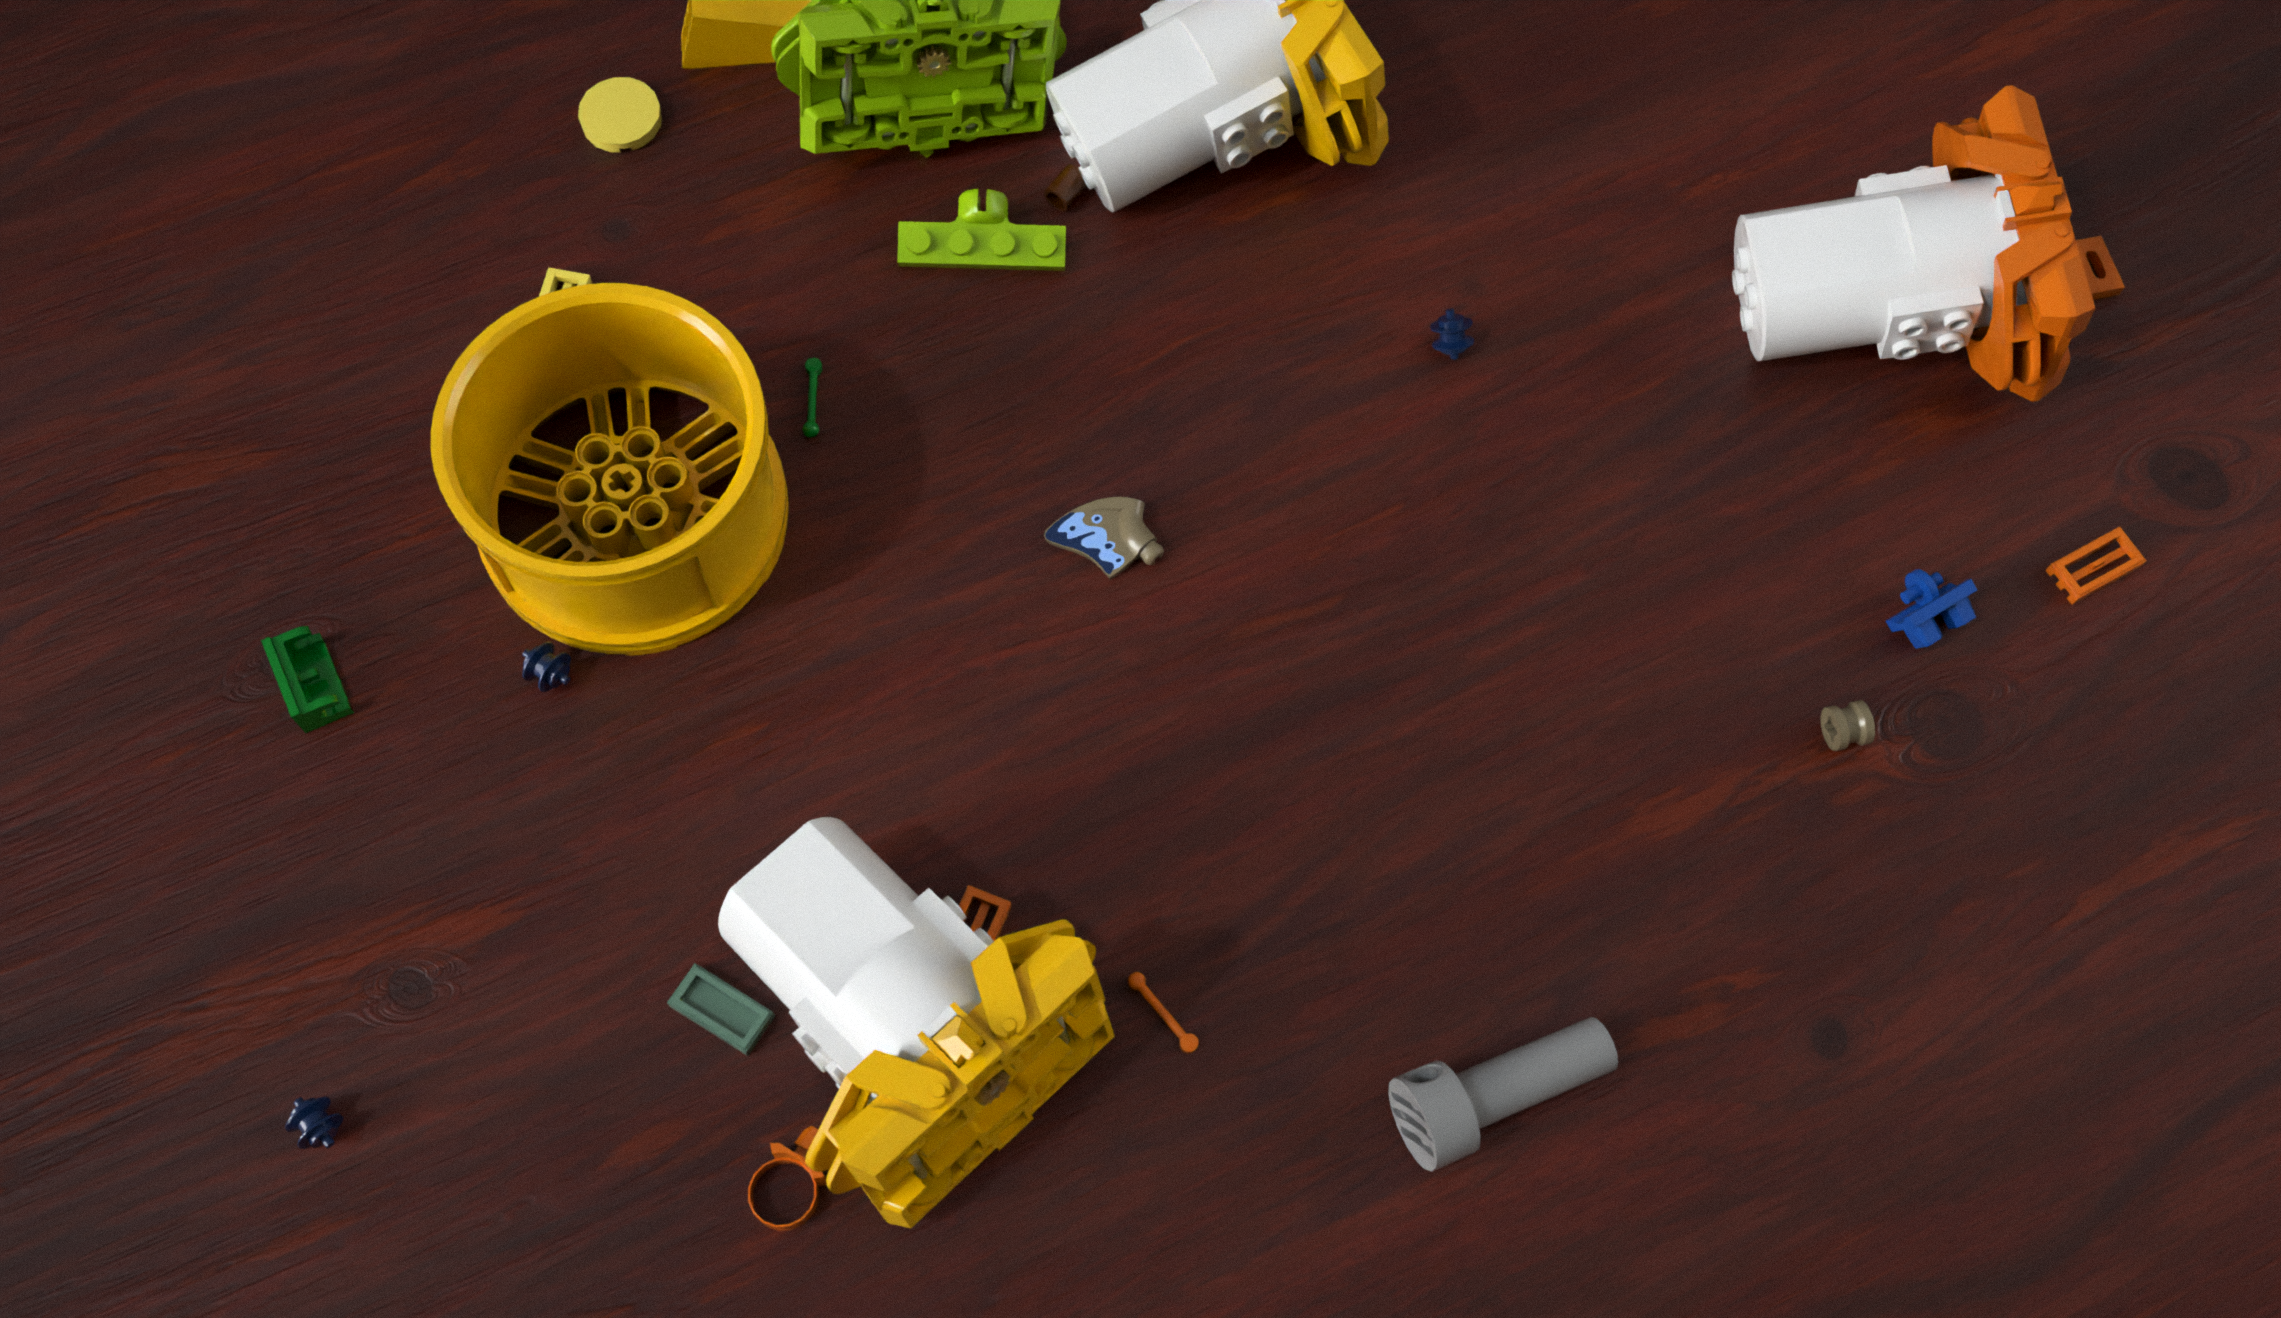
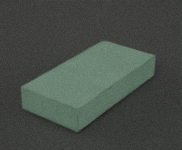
[667,963,775,1056]

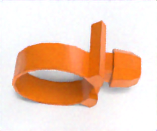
[748,1126,827,1231]

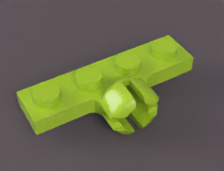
[897,189,1066,271]

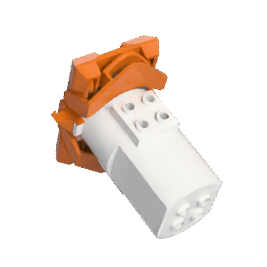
[1732,85,2095,402]

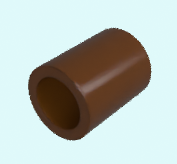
[1044,164,1087,211]

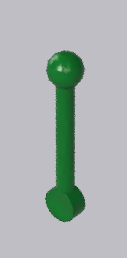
[802,357,823,438]

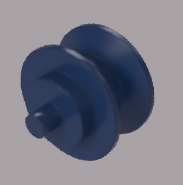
[1430,308,1475,359]
[522,641,571,692]
[285,1097,343,1149]

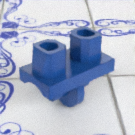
[1886,569,1977,649]

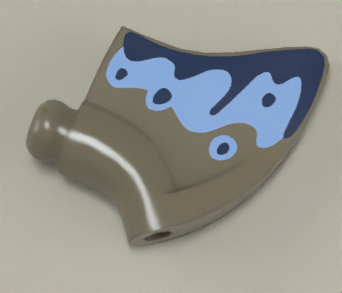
[1044,497,1164,580]

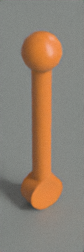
[1127,972,1199,1054]

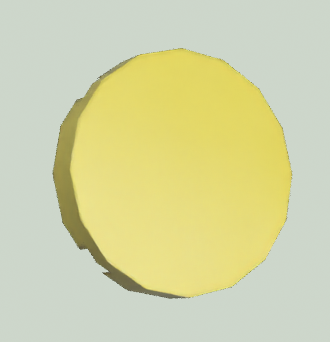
[578,77,662,152]

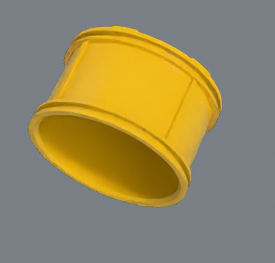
[431,283,789,656]

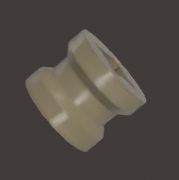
[1820,700,1875,751]

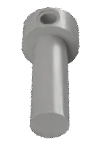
[1388,1017,1618,1172]

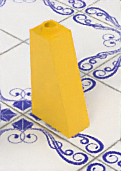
[681,0,812,69]

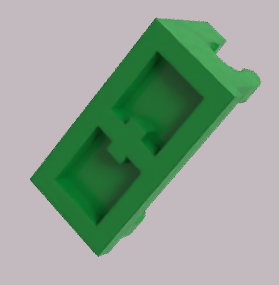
[261,626,354,733]

